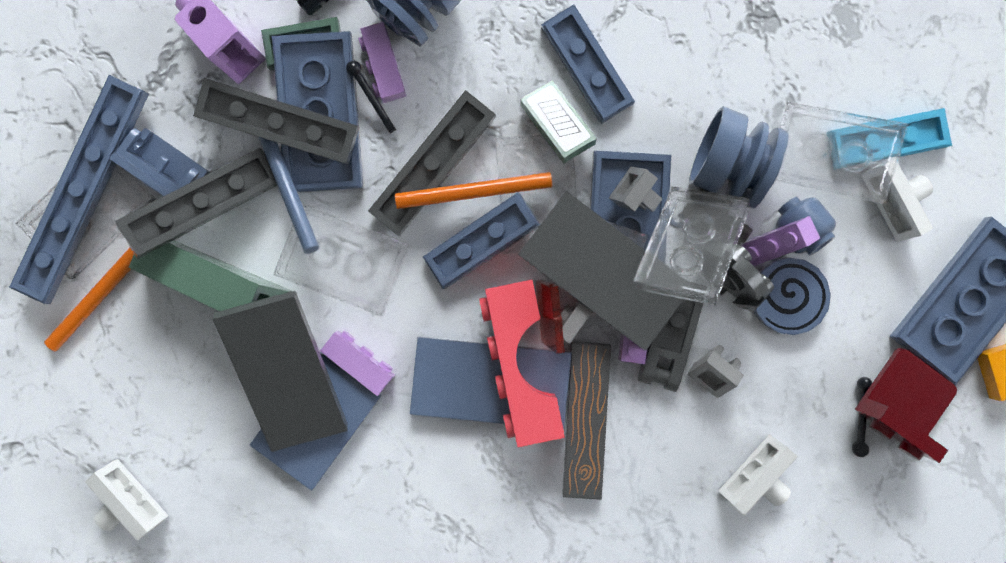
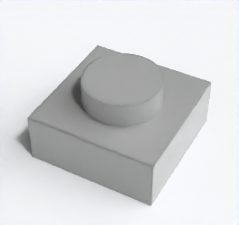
[554,302,593,344]

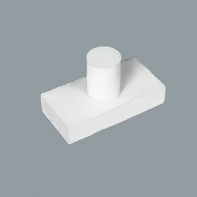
[861,159,933,242]
[718,434,798,516]
[85,459,168,541]

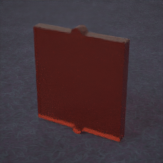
[535,279,565,354]

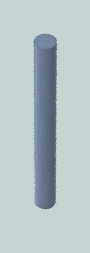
[258,137,319,254]

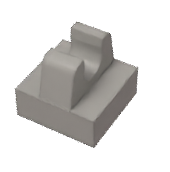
[609,167,662,212]
[687,345,744,398]

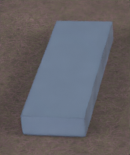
[541,4,635,125]
[423,192,541,289]

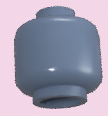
[775,196,836,256]

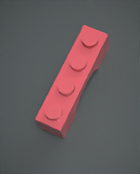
[479,280,565,447]

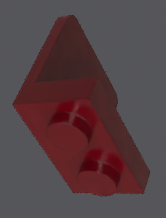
[855,348,957,463]

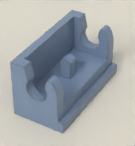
[109,128,211,196]

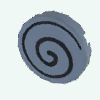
[753,258,831,335]

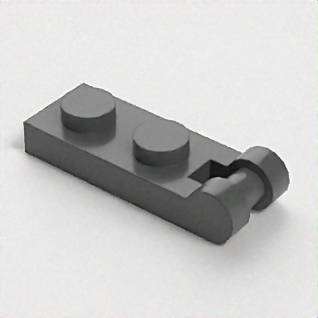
[638,282,708,392]

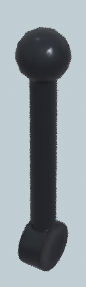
[346,60,396,134]
[852,377,872,457]

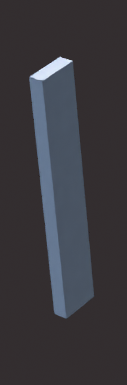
[9,75,149,304]

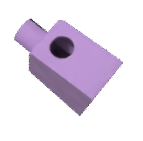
[175,0,266,85]

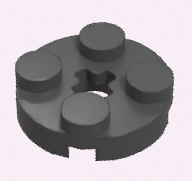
[696,242,774,311]

